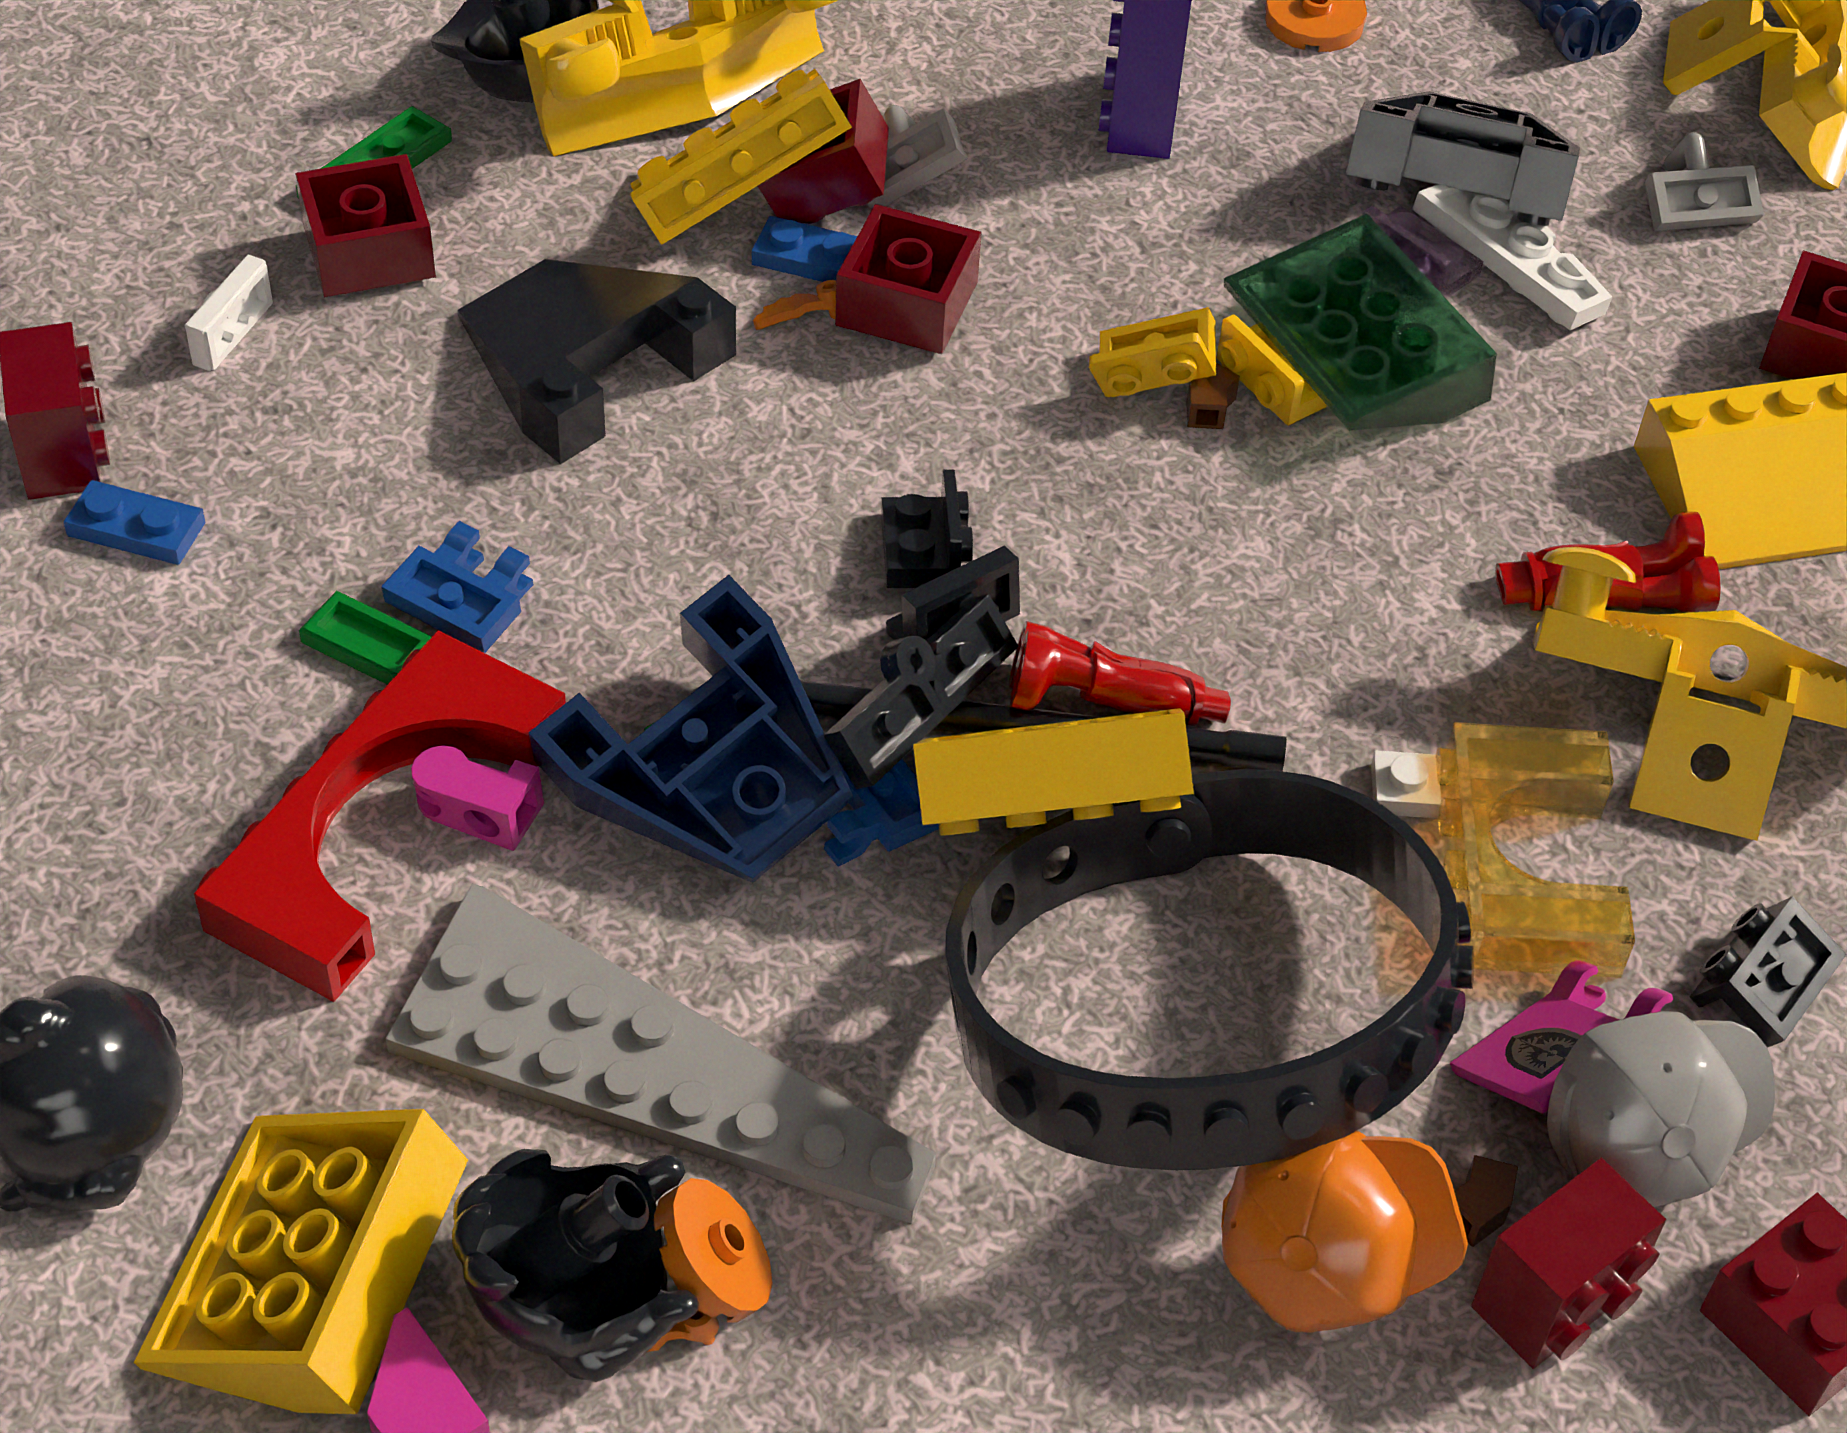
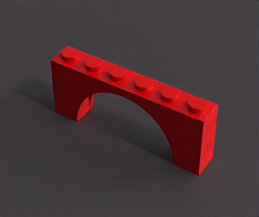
[194,630,566,1002]

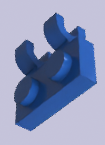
[381,521,534,653]
[824,750,939,867]

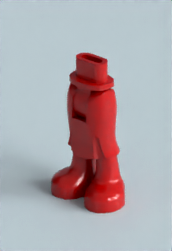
[1495,511,1721,613]
[1009,621,1231,727]

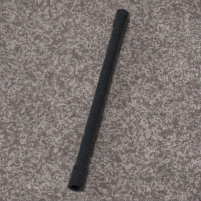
[800,680,1287,771]

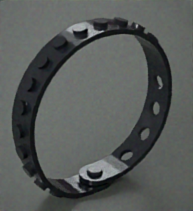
[945,769,1474,1171]

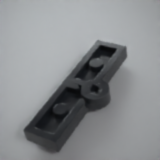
[824,594,1019,790]

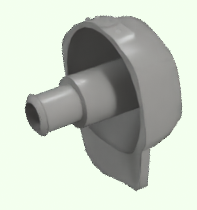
[1547,1011,1775,1207]

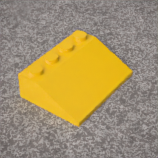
[1633,373,1847,569]
[913,708,1194,835]
[133,1109,468,1414]

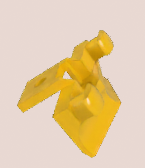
[520,0,838,156]
[1663,0,1847,190]
[1533,547,1847,841]

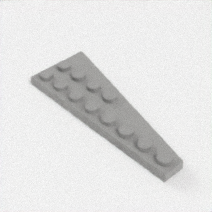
[386,883,936,1224]

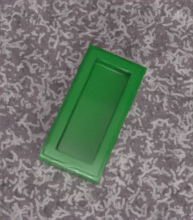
[299,590,432,685]

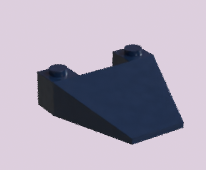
[529,574,853,883]

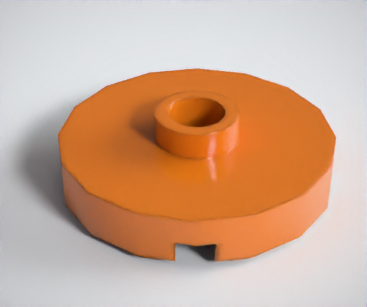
[1265,0,1367,52]
[654,1178,773,1323]

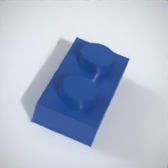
[752,215,857,282]
[63,480,206,565]

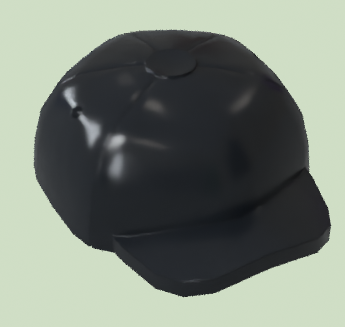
[430,0,600,103]

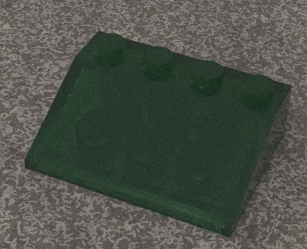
[1224,213,1497,431]

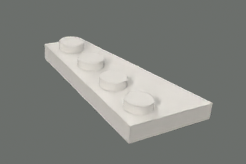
[1412,184,1612,330]

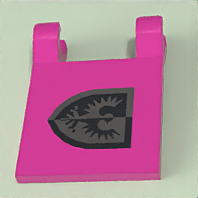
[1450,960,1673,1114]

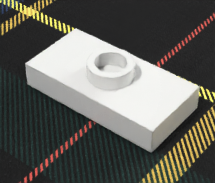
[185,254,273,371]

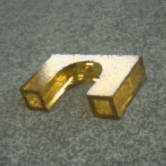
[1435,722,1635,978]

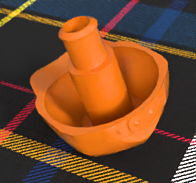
[1221,1130,1468,1333]

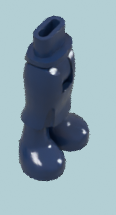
[1519,0,1642,63]

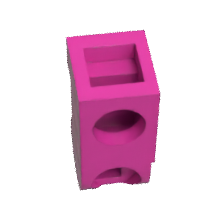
[411,746,544,851]

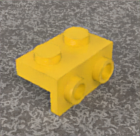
[1089,307,1216,397]
[1216,314,1344,426]

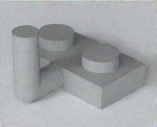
[867,105,967,209]
[1645,132,1764,231]

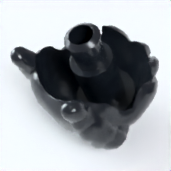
[0,975,183,1212]
[452,1149,699,1382]

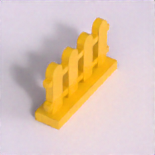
[630,69,852,245]

